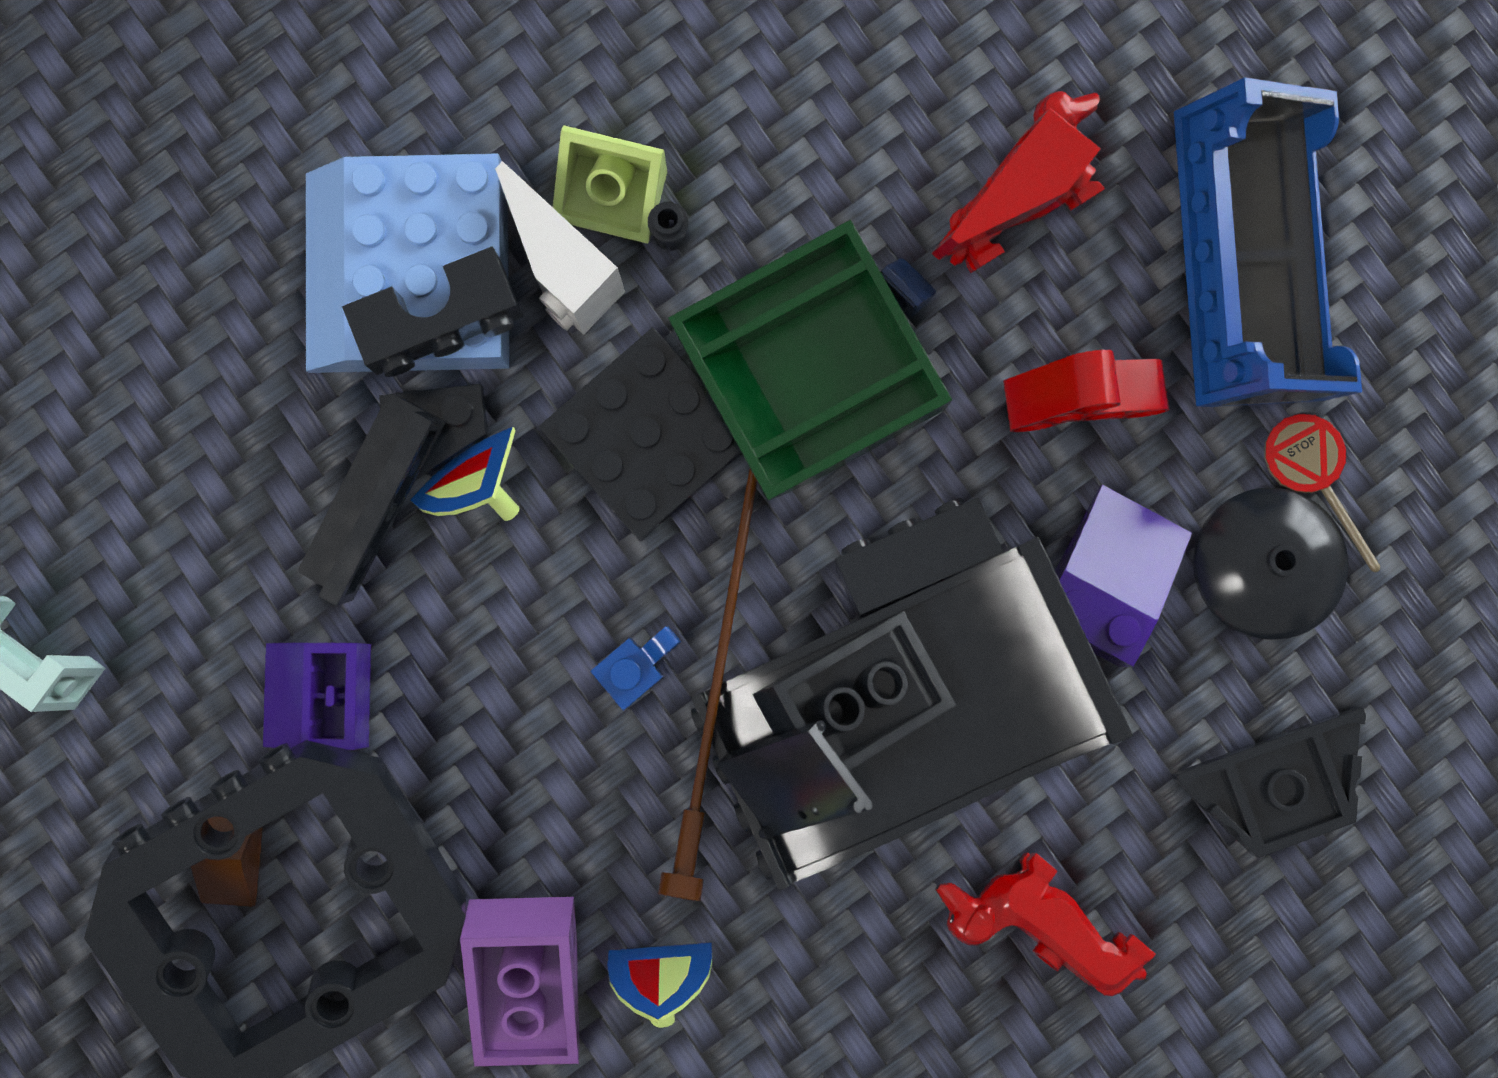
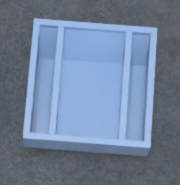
[306,154,510,373]

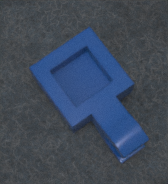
[590,626,682,710]

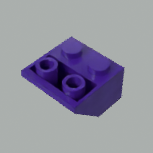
[263,643,371,750]

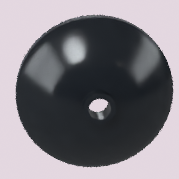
[1193,487,1348,640]

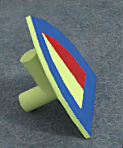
[410,427,520,521]
[607,943,712,1028]

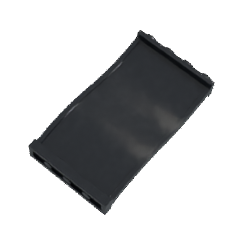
[691,537,1133,891]

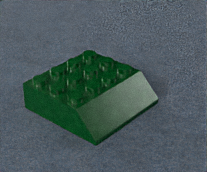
[668,219,952,501]

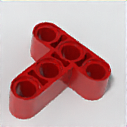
[1003,350,1169,432]

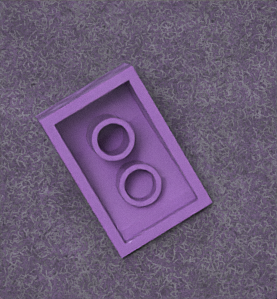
[460,897,579,1066]

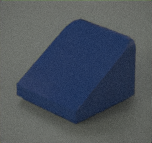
[881,259,936,318]

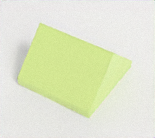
[553,126,667,244]

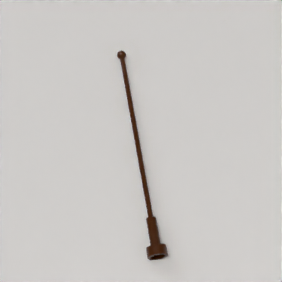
[658,468,757,901]

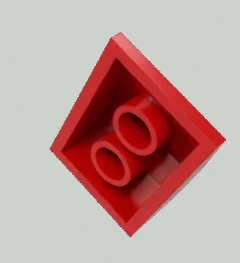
[932,108,1101,260]

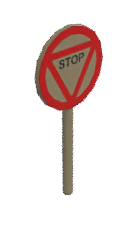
[1264,414,1380,572]

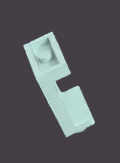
[0,596,106,712]

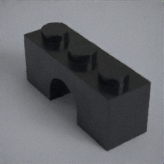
[342,246,524,377]

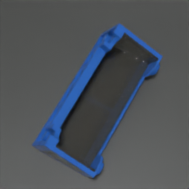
[1174,77,1362,407]

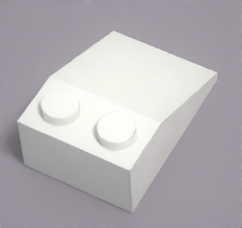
[495,161,625,335]

